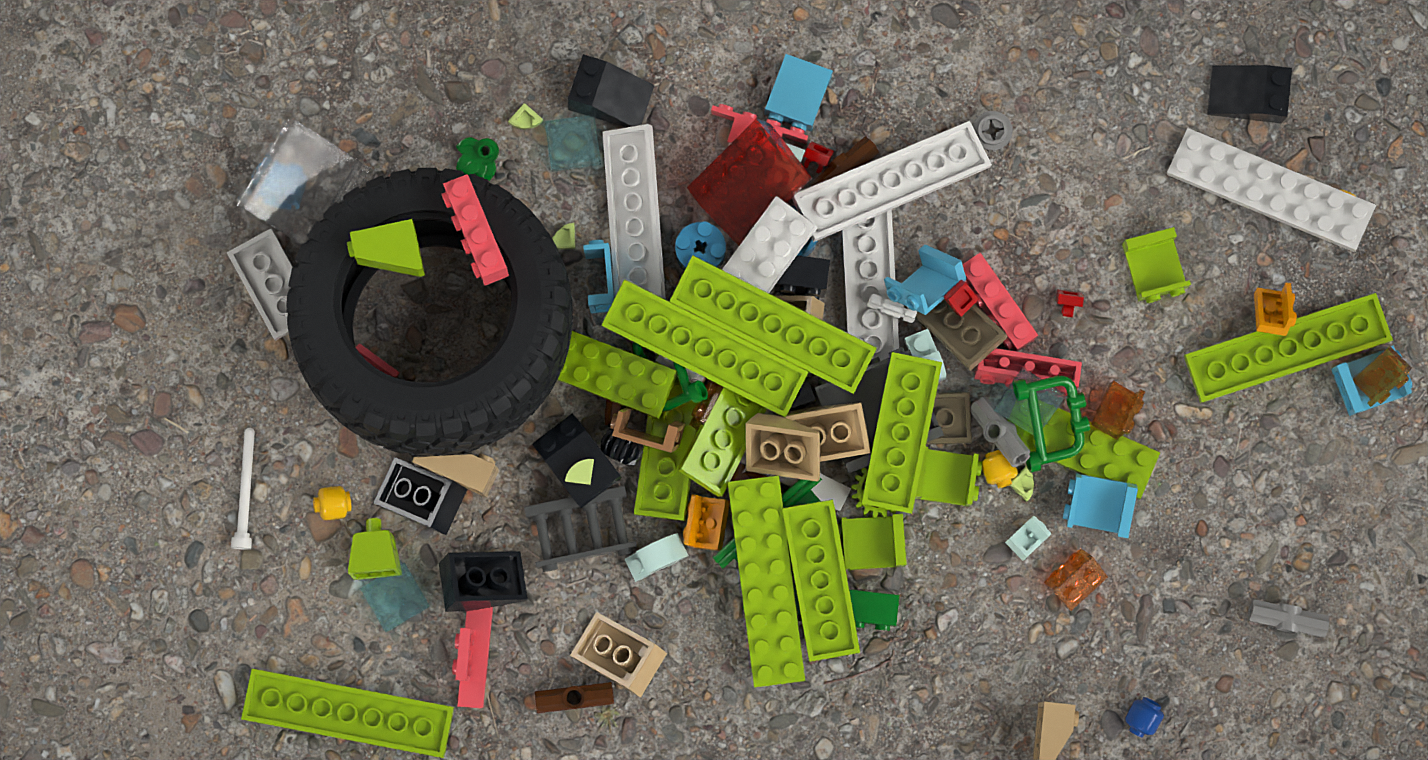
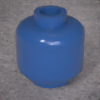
[1125,697,1164,737]

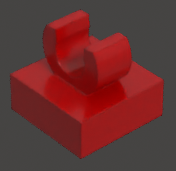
[803,141,834,174]
[943,280,979,317]
[1056,289,1084,318]

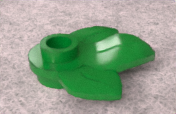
[456,137,499,181]

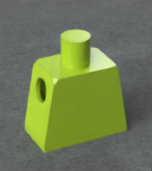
[348,518,402,580]

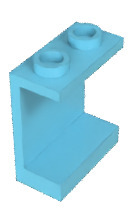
[765,54,833,131]
[583,240,615,313]
[884,245,966,315]
[1331,345,1413,416]
[1063,473,1138,538]

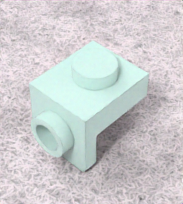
[1005,516,1051,561]

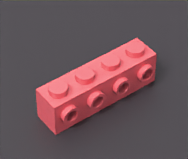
[441,174,509,286]
[962,253,1038,352]
[974,348,1082,397]

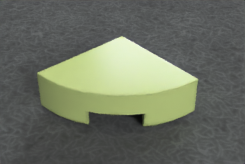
[508,103,543,129]
[552,223,575,250]
[565,459,594,485]
[1009,465,1034,502]

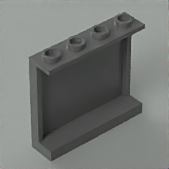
[814,347,944,473]

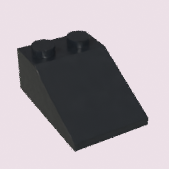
[568,54,654,127]
[1207,65,1292,124]
[532,413,622,508]
[373,457,468,535]
[438,551,528,612]

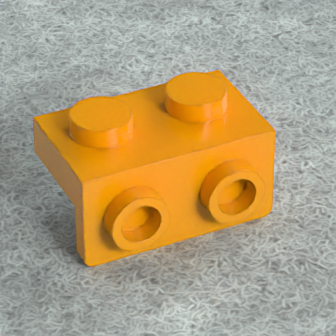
[1254,282,1297,336]
[683,494,730,551]

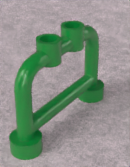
[632,342,708,412]
[1013,376,1090,473]

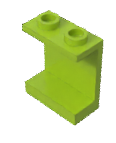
[1122,227,1191,303]
[915,446,982,507]
[838,514,907,570]

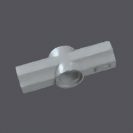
[970,397,1030,467]
[1248,599,1329,638]

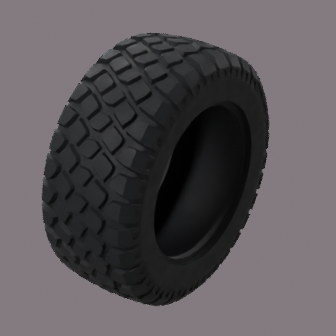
[286,167,573,457]

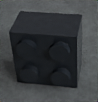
[775,255,830,300]

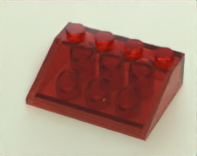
[687,118,812,246]

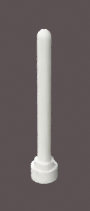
[231,428,255,550]

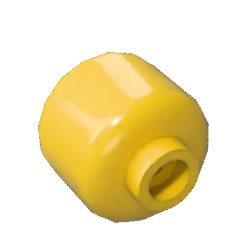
[982,450,1018,489]
[313,486,351,521]

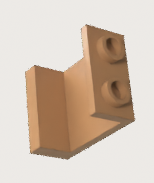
[610,407,686,453]

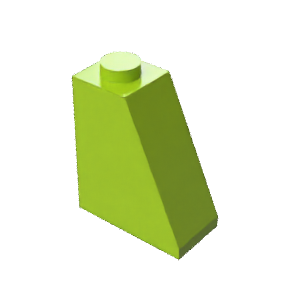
[347,219,425,277]

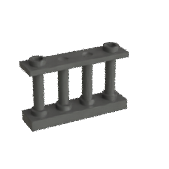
[524,486,638,572]

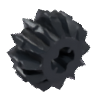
[600,429,645,466]

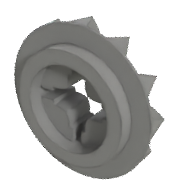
[973,111,1013,151]

